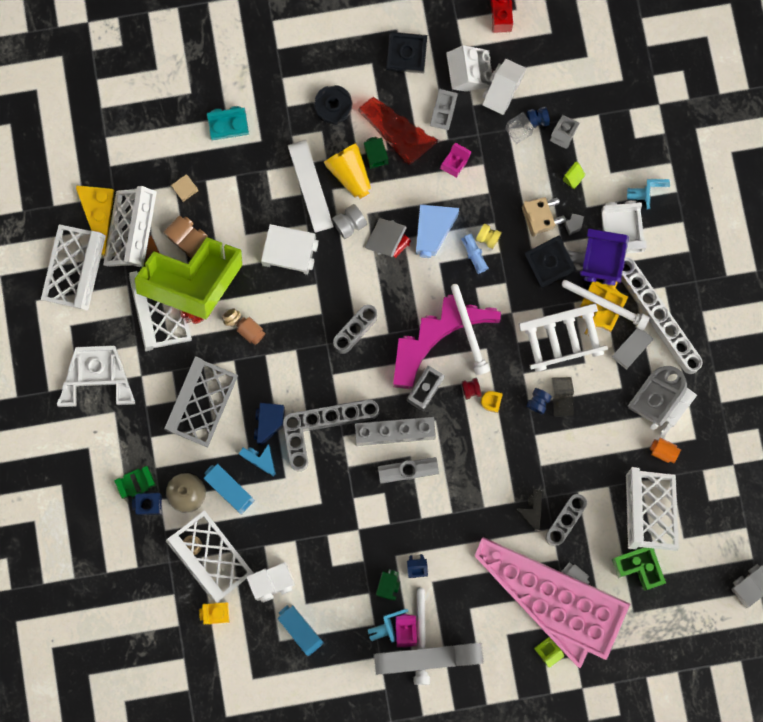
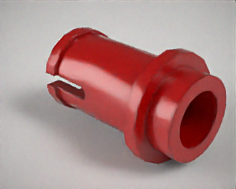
[393,234,412,258]

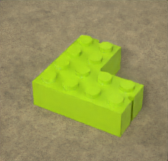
[135,237,243,320]

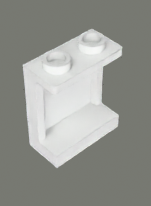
[601,200,647,254]
[261,224,319,275]

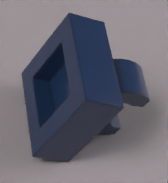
[407,554,428,578]

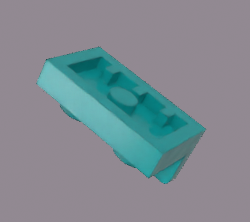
[207,106,249,141]

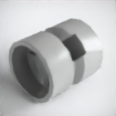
[331,204,368,239]

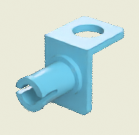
[627,179,670,209]
[368,609,409,643]

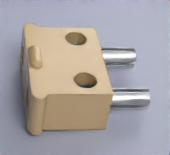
[522,197,566,237]

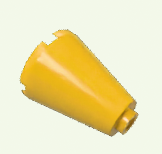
[324,143,371,199]

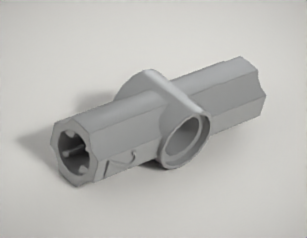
[378,457,439,484]

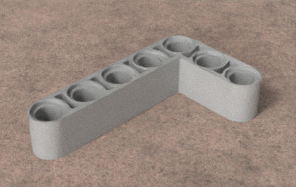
[283,400,379,472]
[374,643,484,675]

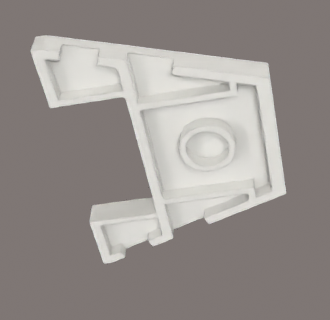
[57,346,135,407]

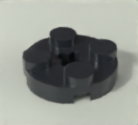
[315,85,353,125]

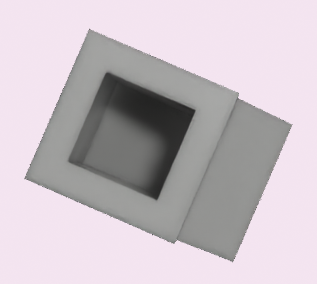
[564,213,584,235]

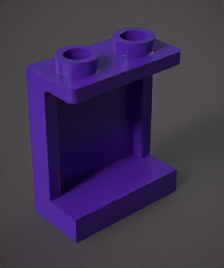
[580,229,629,286]

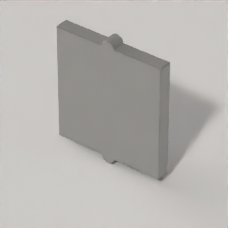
[365,218,407,257]

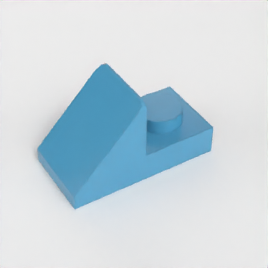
[239,444,276,477]

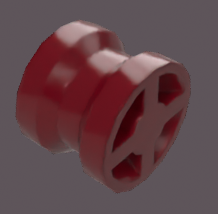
[461,377,481,400]

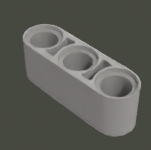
[333,305,377,354]
[546,494,587,546]

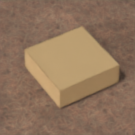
[171,174,198,202]

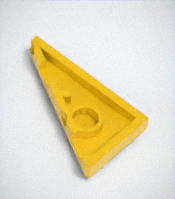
[76,185,114,256]

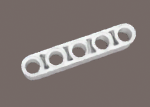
[288,140,333,233]

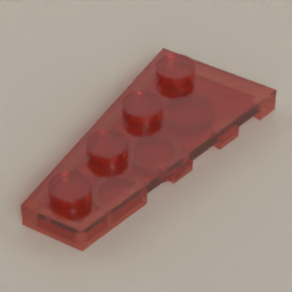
[358,97,438,165]

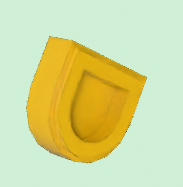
[481,391,502,413]

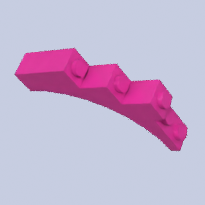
[393,295,501,390]

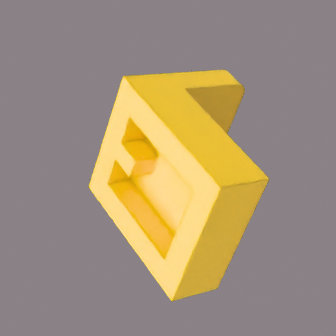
[199,602,230,625]

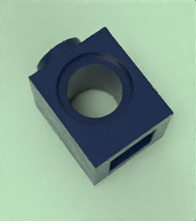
[132,493,162,515]

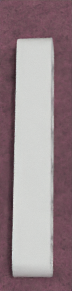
[621,257,702,374]

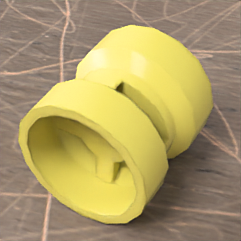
[476,224,502,249]

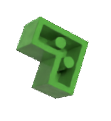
[611,547,666,591]

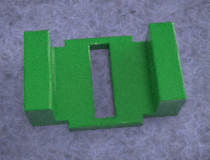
[114,466,156,499]

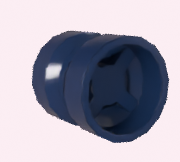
[527,107,550,129]
[526,388,552,414]

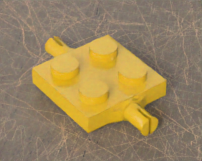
[578,281,628,336]

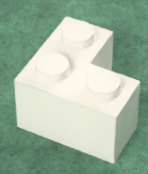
[483,59,527,115]
[247,562,295,603]

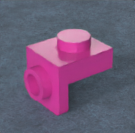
[440,143,471,178]
[396,614,417,647]

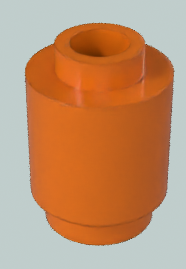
[649,437,681,463]

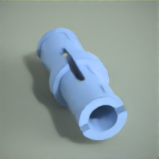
[461,234,489,274]

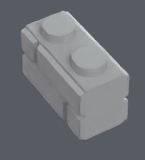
[407,366,445,412]

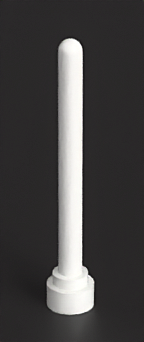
[562,280,650,331]
[451,284,490,375]
[414,587,430,685]

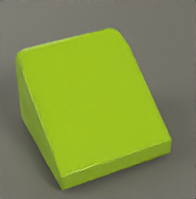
[563,162,585,189]
[534,637,564,668]

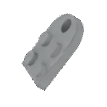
[628,366,687,427]

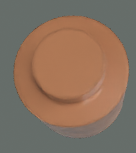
[236,317,266,345]

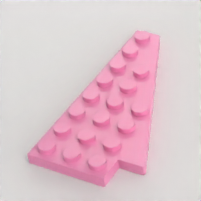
[475,537,630,668]

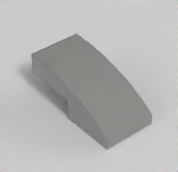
[430,89,458,130]
[612,328,653,370]

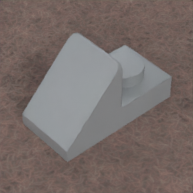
[551,115,580,148]

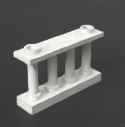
[519,304,608,372]

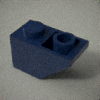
[254,403,285,445]

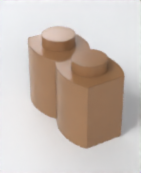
[164,215,208,259]

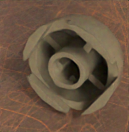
[166,473,206,513]

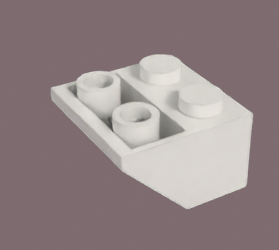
[447,45,492,91]

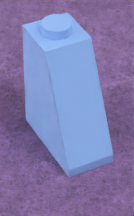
[416,205,459,258]

